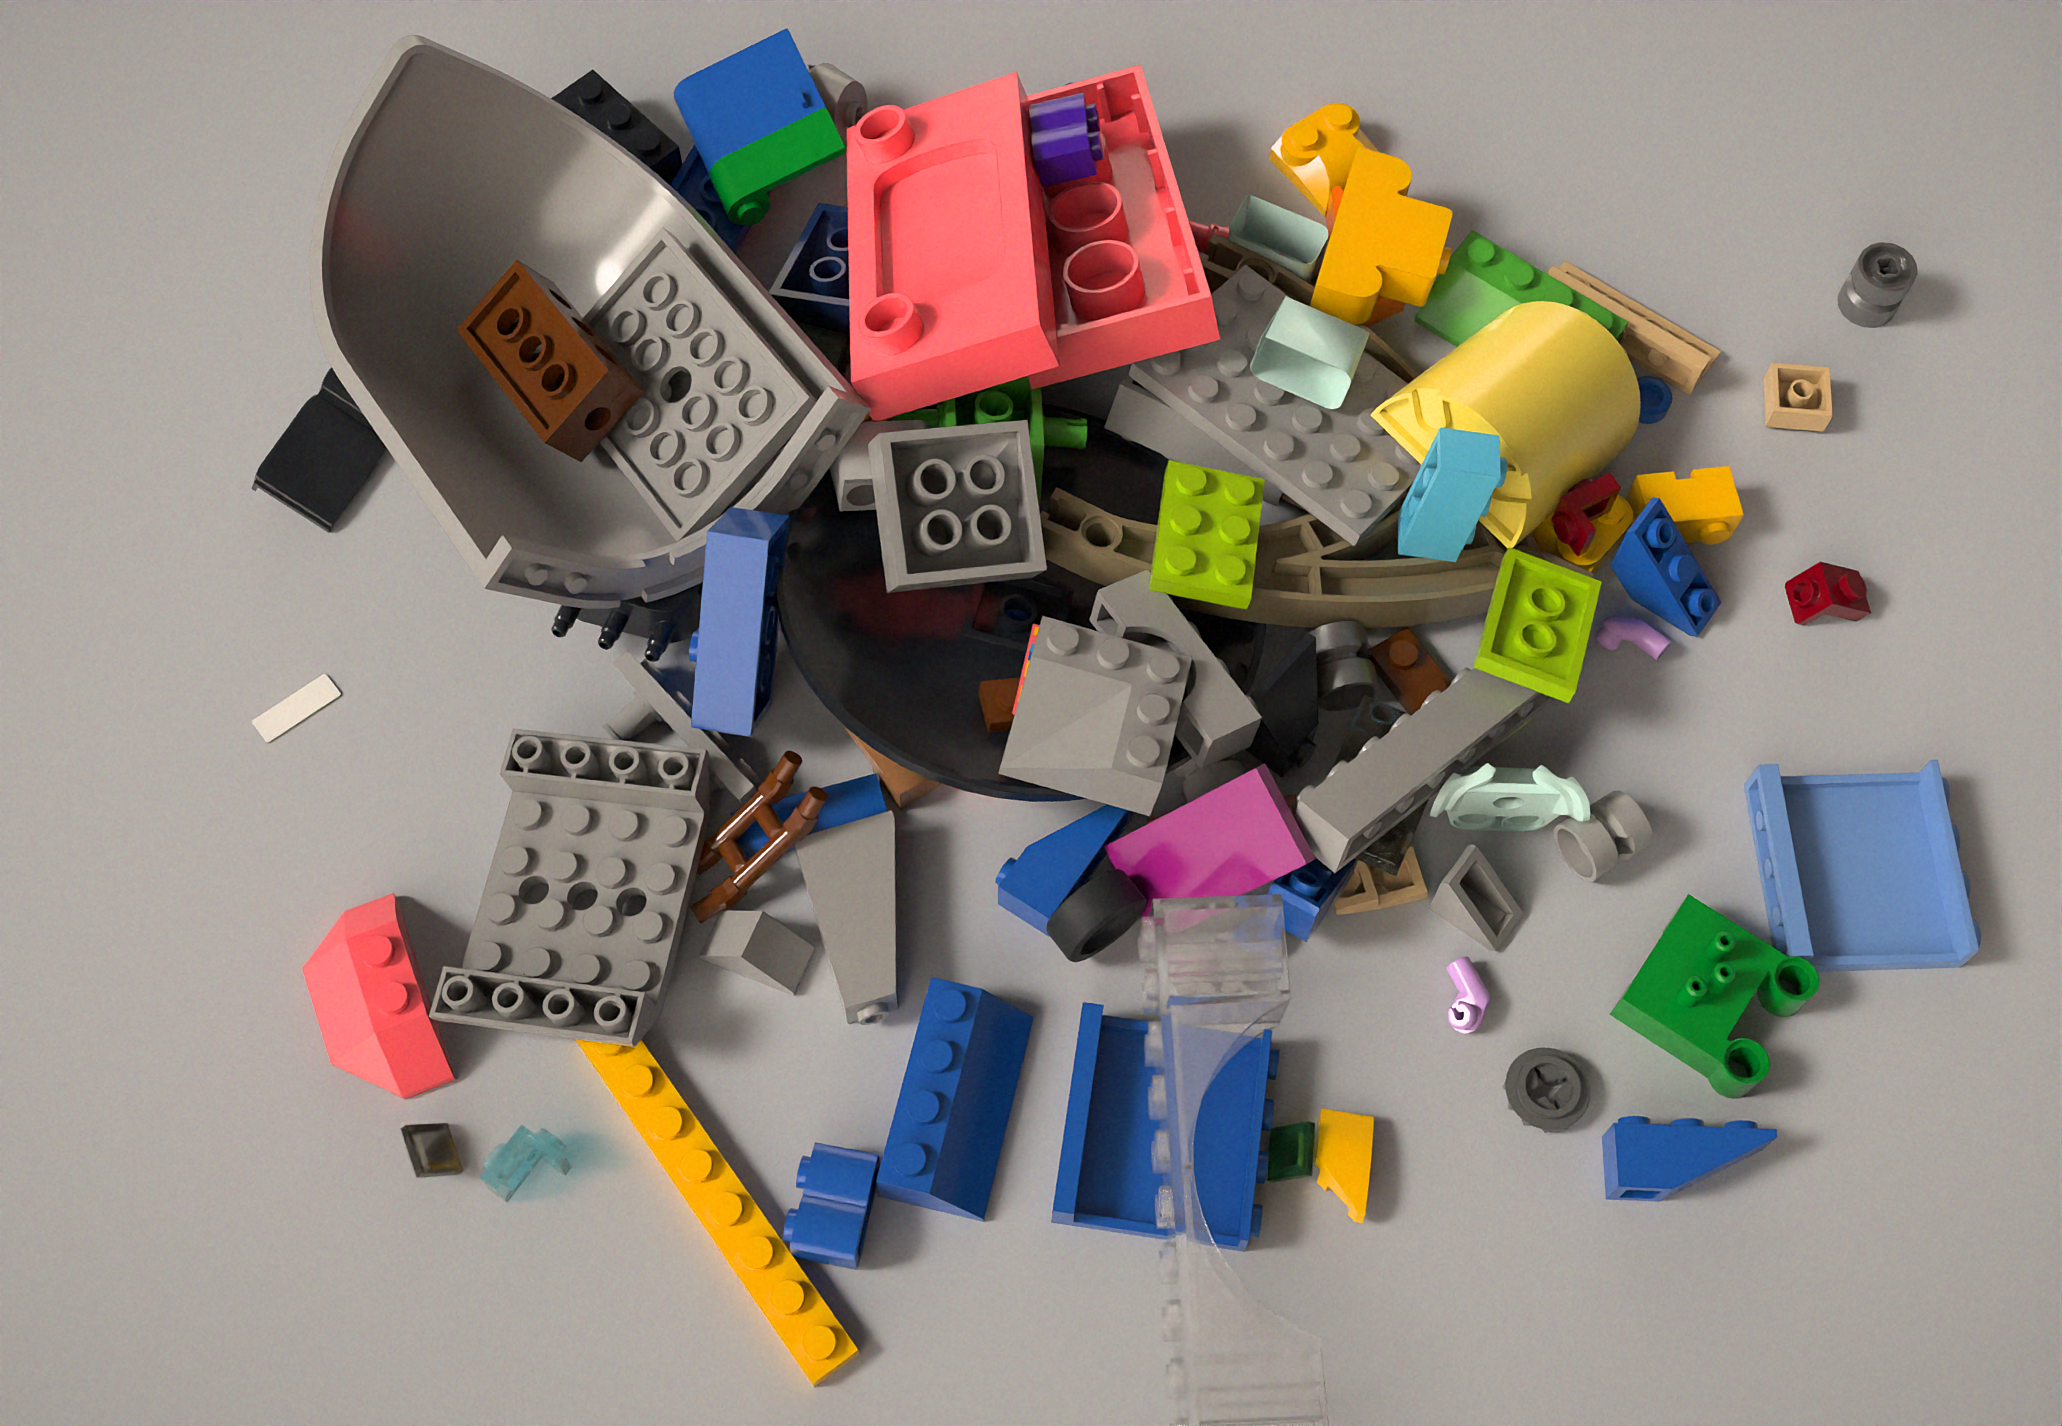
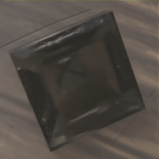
[401,1123,464,1178]

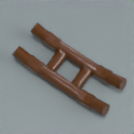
[690,750,828,924]

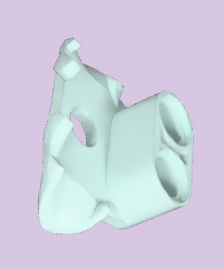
[1429,763,1590,832]

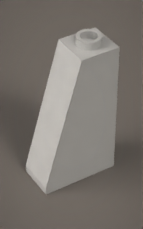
[794,810,898,1025]

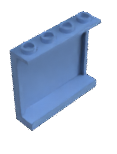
[1744,760,1981,972]

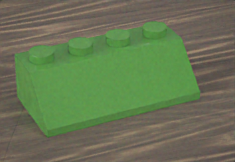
[1414,230,1629,347]

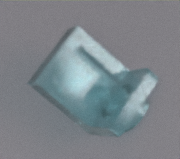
[480,1124,572,1203]

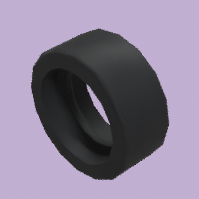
[1046,869,1147,963]

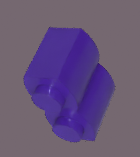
[1029,93,1104,187]

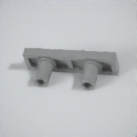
[602,650,761,805]

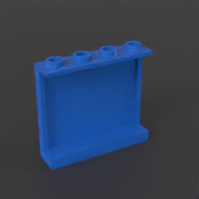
[1051,1002,1280,1252]

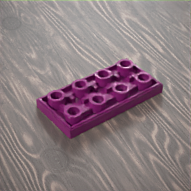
[1104,763,1316,938]

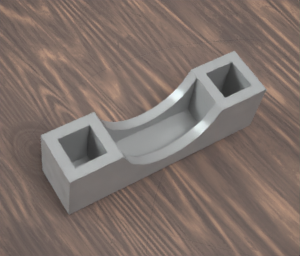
[1090,570,1262,769]

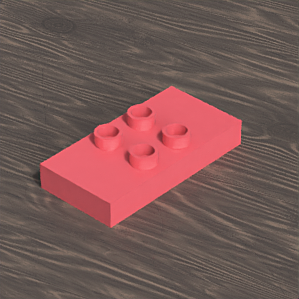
[1028,65,1220,390]

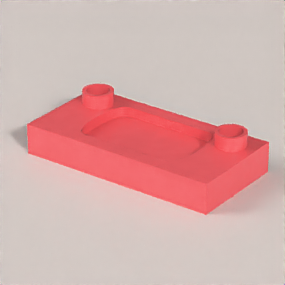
[846,72,1060,421]

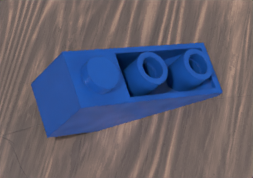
[1602,1116,1777,1202]

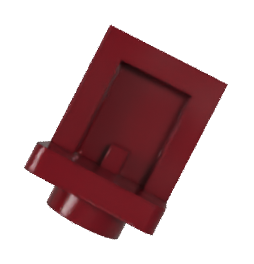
[1551,473,1621,556]
[1785,561,1871,625]

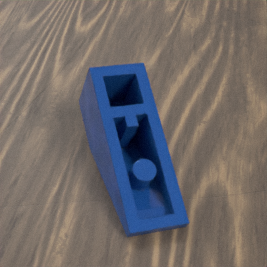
[995,804,1133,937]

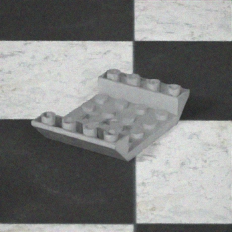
[429,728,710,1047]

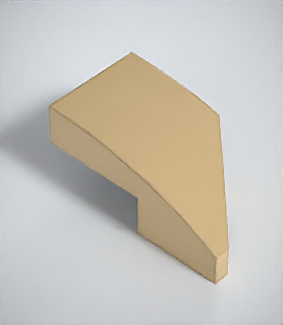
[1334,845,1428,915]

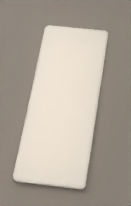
[252,674,341,743]

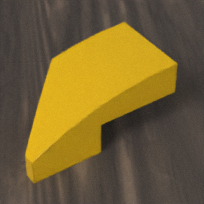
[1315,1108,1374,1223]

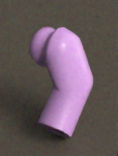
[1595,616,1671,660]
[1446,956,1491,1033]

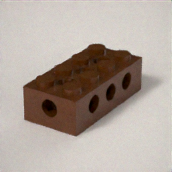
[456,260,644,462]

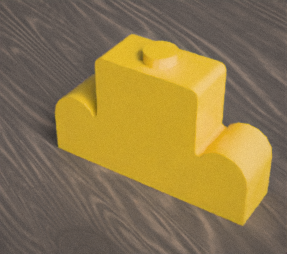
[1310,146,1453,325]

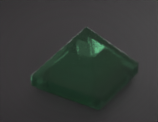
[1267,1121,1316,1183]

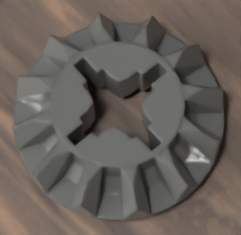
[1503,1047,1590,1133]

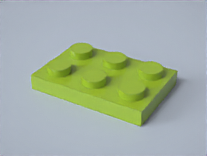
[1149,460,1265,610]
[1473,547,1602,703]

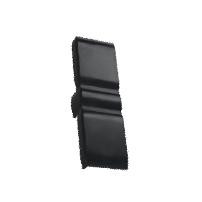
[252,367,387,533]

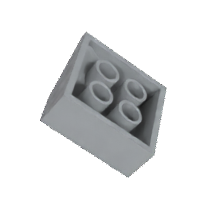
[868,420,1047,593]
[998,616,1192,816]

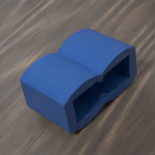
[783,1142,881,1270]

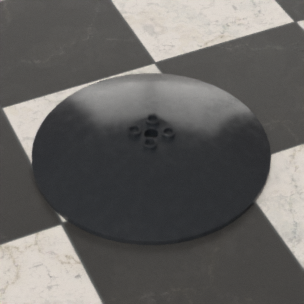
[775,403,1266,802]

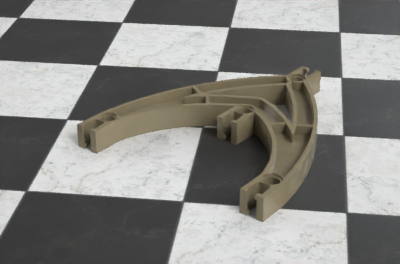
[1040,233,1594,628]

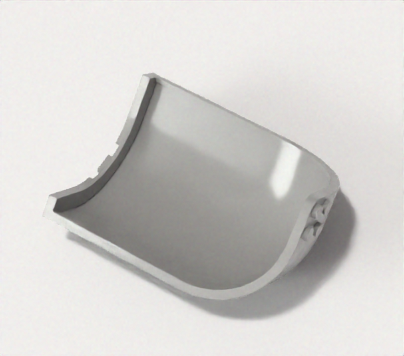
[310,35,871,609]

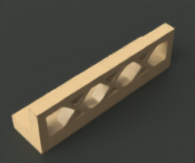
[1546,260,1721,395]

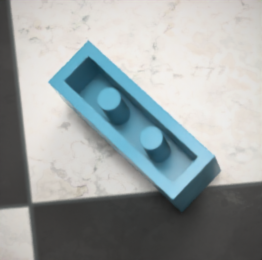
[1398,427,1507,562]

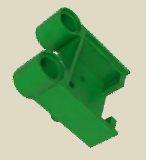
[1609,894,1820,1099]

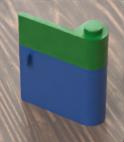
[673,28,847,226]

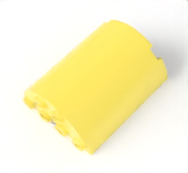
[1371,301,1641,548]

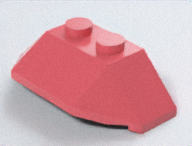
[302,893,456,1099]

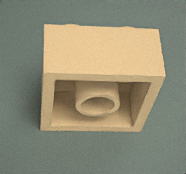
[1763,362,1833,432]

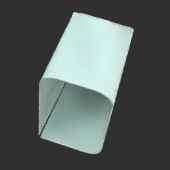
[1228,195,1329,285]
[1250,296,1370,409]

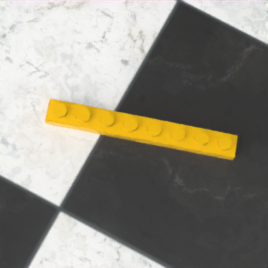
[575,1039,860,1387]

